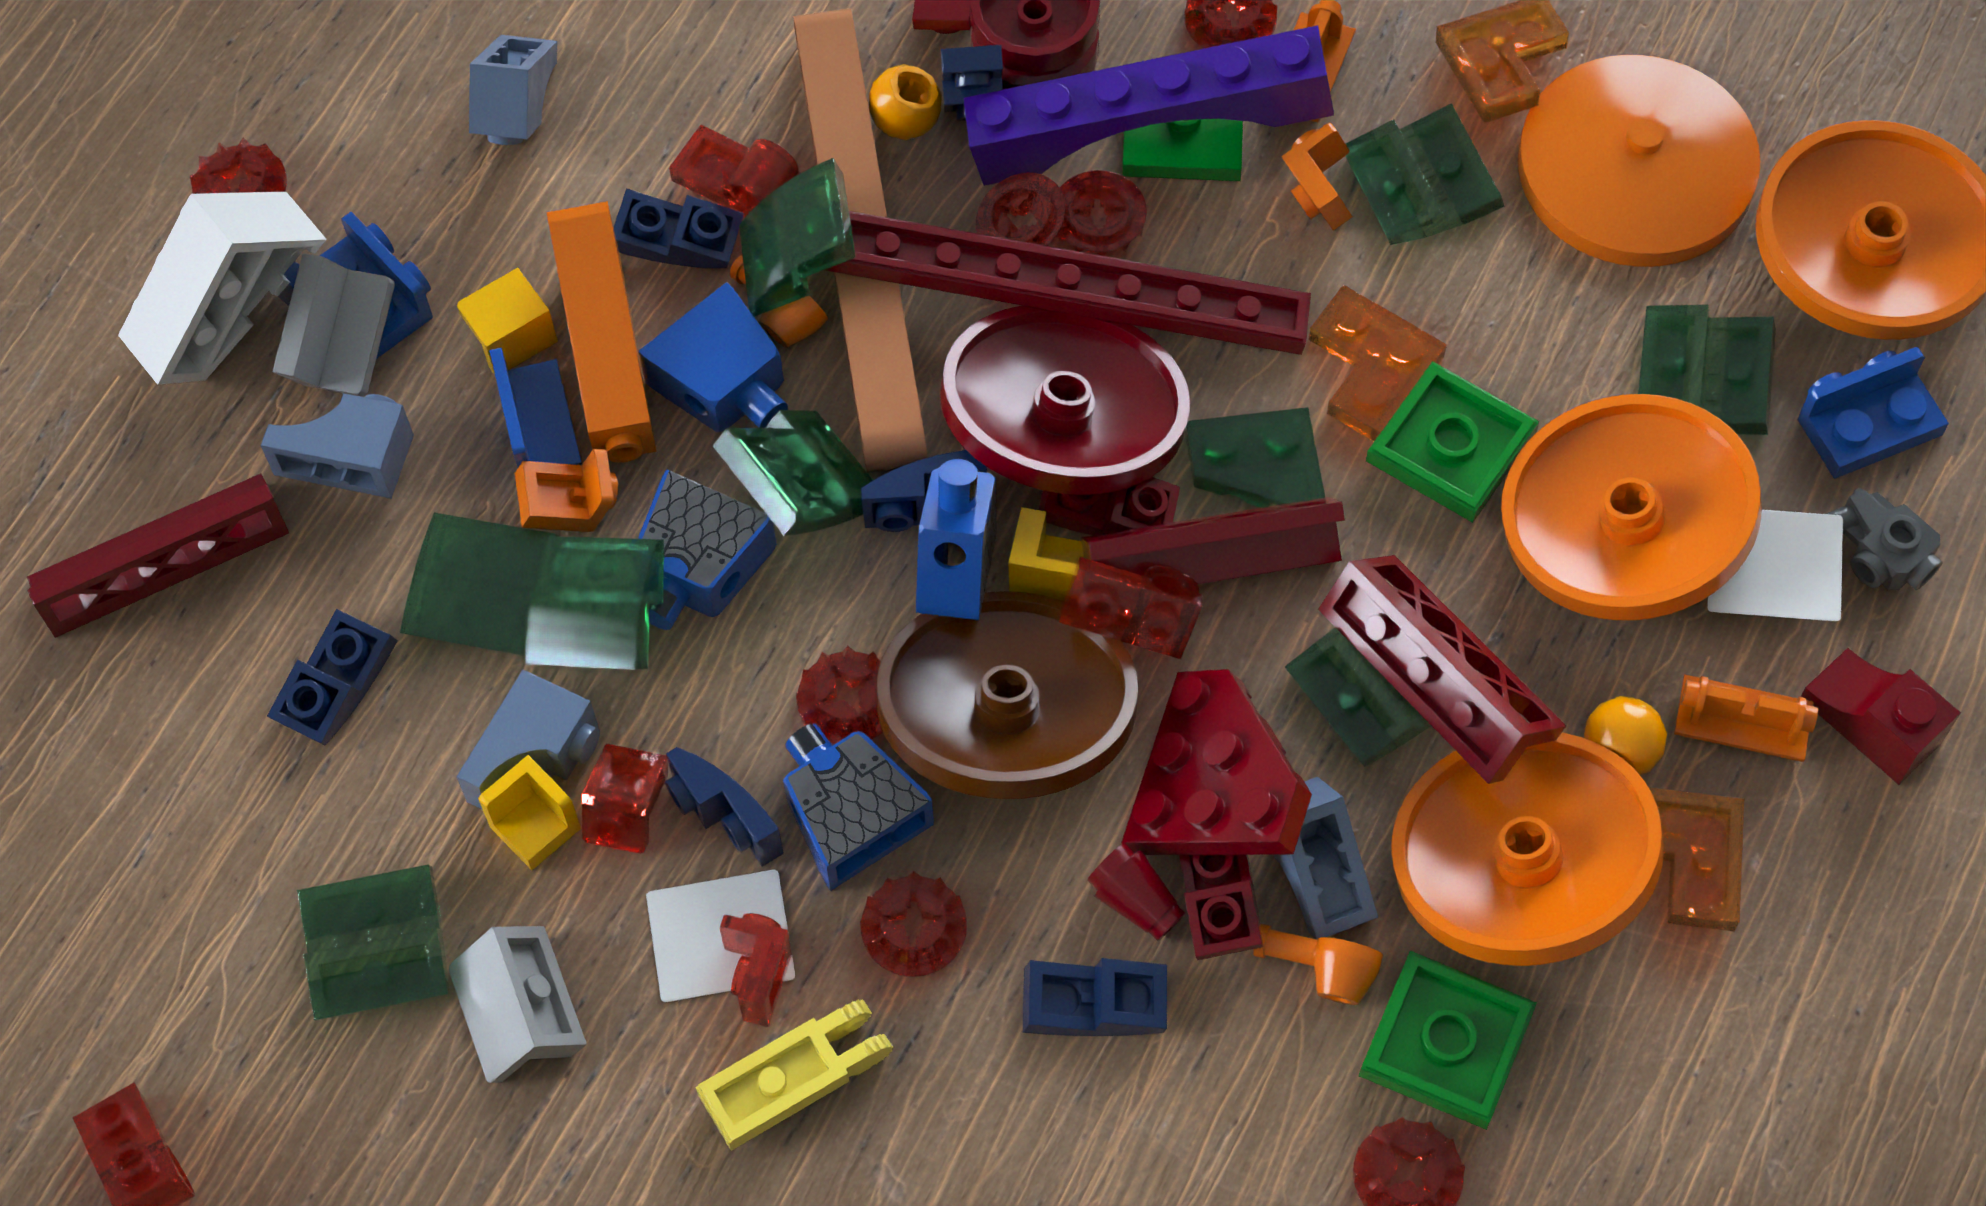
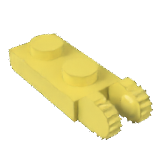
[696,999,893,1151]

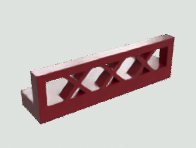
[27,473,289,638]
[1081,497,1345,602]
[1318,555,1566,784]

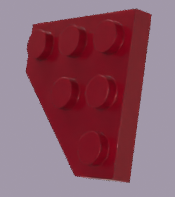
[1121,669,1312,855]

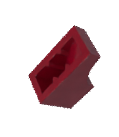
[1801,648,1961,785]

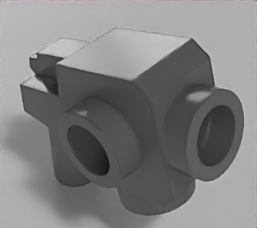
[1826,488,1943,590]

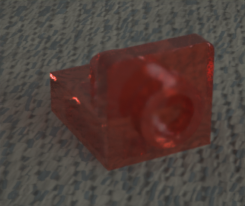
[582,743,668,854]
[719,913,792,1027]

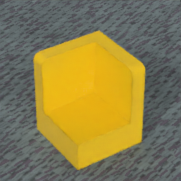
[457,268,558,375]
[1008,507,1088,605]
[478,755,582,871]

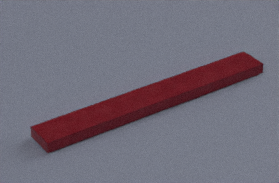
[821,208,1311,355]

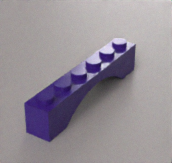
[963,25,1334,186]

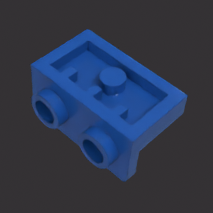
[320,212,433,359]
[1797,347,1949,479]

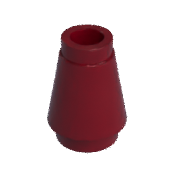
[1087,843,1186,941]

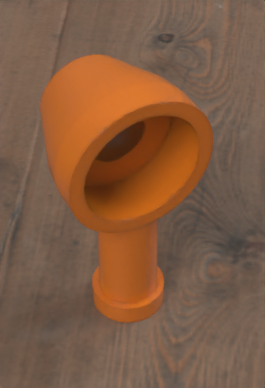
[730,253,828,348]
[1253,924,1383,1005]

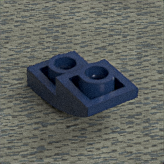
[941,45,1003,121]
[614,188,744,268]
[861,450,987,532]
[267,609,398,746]
[665,747,784,867]

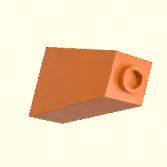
[546,201,657,463]

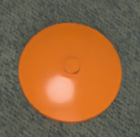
[1518,55,1760,267]
[1756,120,1986,340]
[1501,394,1762,620]
[1391,733,1664,966]

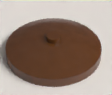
[877,591,1138,799]

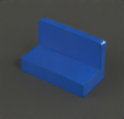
[489,347,582,468]

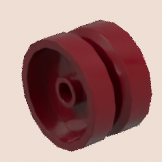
[970,0,1100,90]

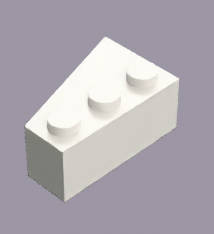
[118,192,327,385]

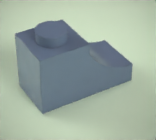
[469,35,557,145]
[260,393,414,499]
[456,670,600,810]
[1274,777,1378,940]

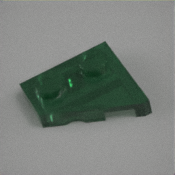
[1185,407,1325,508]

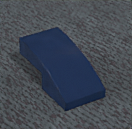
[1022,958,1167,1036]

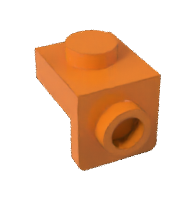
[1281,123,1353,231]
[515,449,618,532]

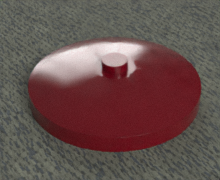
[940,306,1190,495]

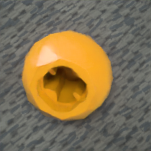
[869,64,942,140]
[1584,696,1667,775]

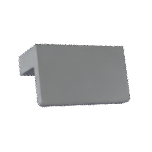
[272,253,395,397]
[449,926,587,1083]

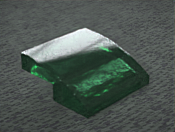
[1345,103,1505,245]
[739,158,856,317]
[1638,304,1776,435]
[713,410,873,536]
[400,512,558,657]
[525,536,664,670]
[1285,627,1431,767]
[297,864,450,1021]

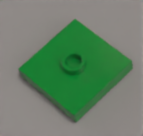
[1122,119,1243,181]
[1366,361,1539,523]
[1359,951,1537,1130]

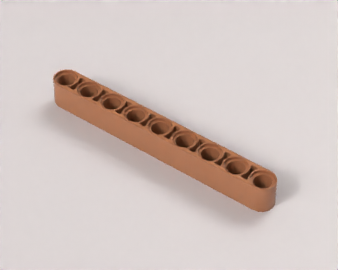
[793,8,928,473]

